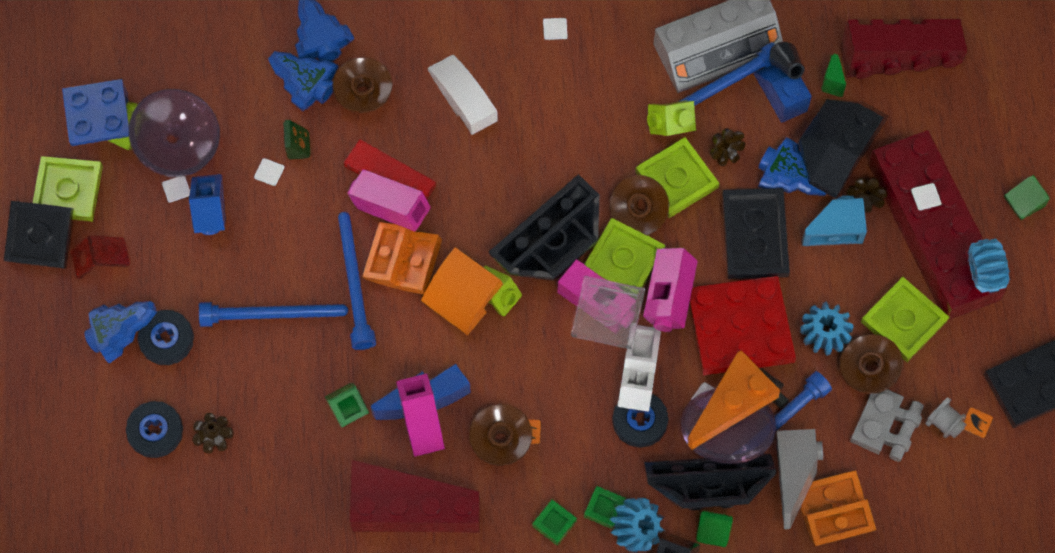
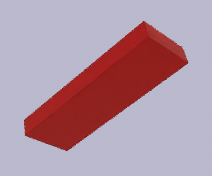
[343,139,436,199]

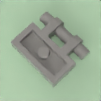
[850,390,924,462]

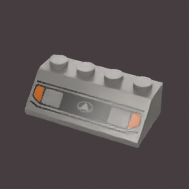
[653,0,783,93]

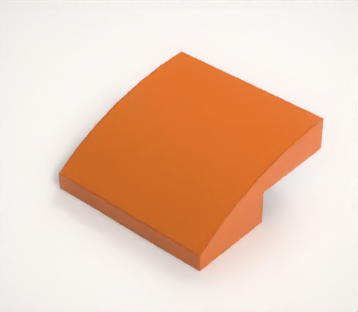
[362,222,442,294]
[421,247,503,336]
[800,470,876,547]

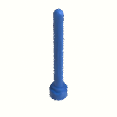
[678,42,775,106]
[338,212,376,350]
[199,302,348,327]
[730,371,832,456]

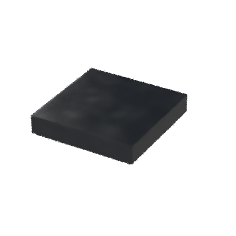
[4,200,74,269]

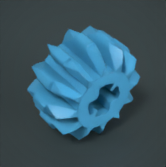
[968,239,1010,293]
[800,301,854,356]
[609,498,665,552]

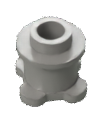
[925,397,967,439]

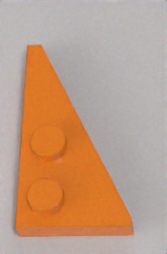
[688,351,780,450]

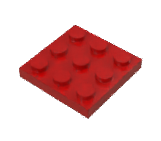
[689,276,796,376]

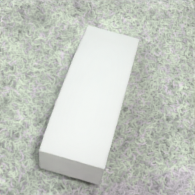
[428,55,498,135]
[618,324,661,412]

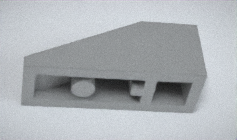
[776,429,823,529]

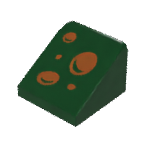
[283,120,311,160]

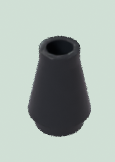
[769,42,805,79]

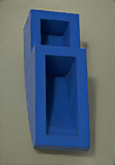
[371,364,471,420]

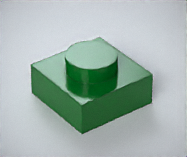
[584,486,626,530]
[532,499,577,546]

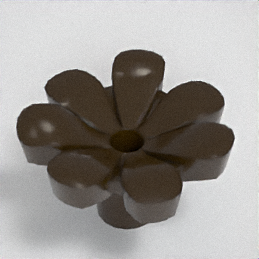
[710,128,746,166]
[847,177,887,213]
[192,413,234,453]

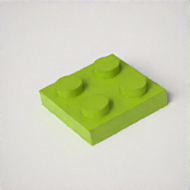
[635,137,720,218]
[32,156,103,222]
[584,218,665,299]
[861,277,949,363]

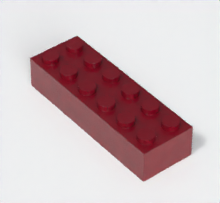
[868,130,1008,321]

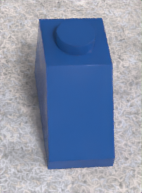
[754,67,812,123]
[189,174,226,235]

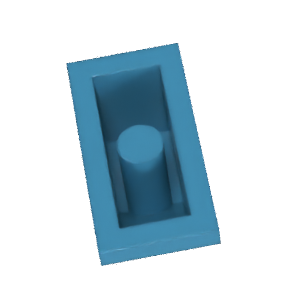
[802,196,867,246]

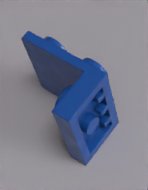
[62,79,130,146]

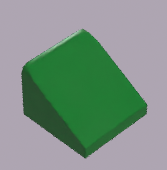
[821,53,846,97]
[1004,175,1050,220]
[324,383,369,427]
[696,511,733,547]

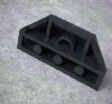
[799,99,889,198]
[489,174,600,281]
[644,454,776,511]

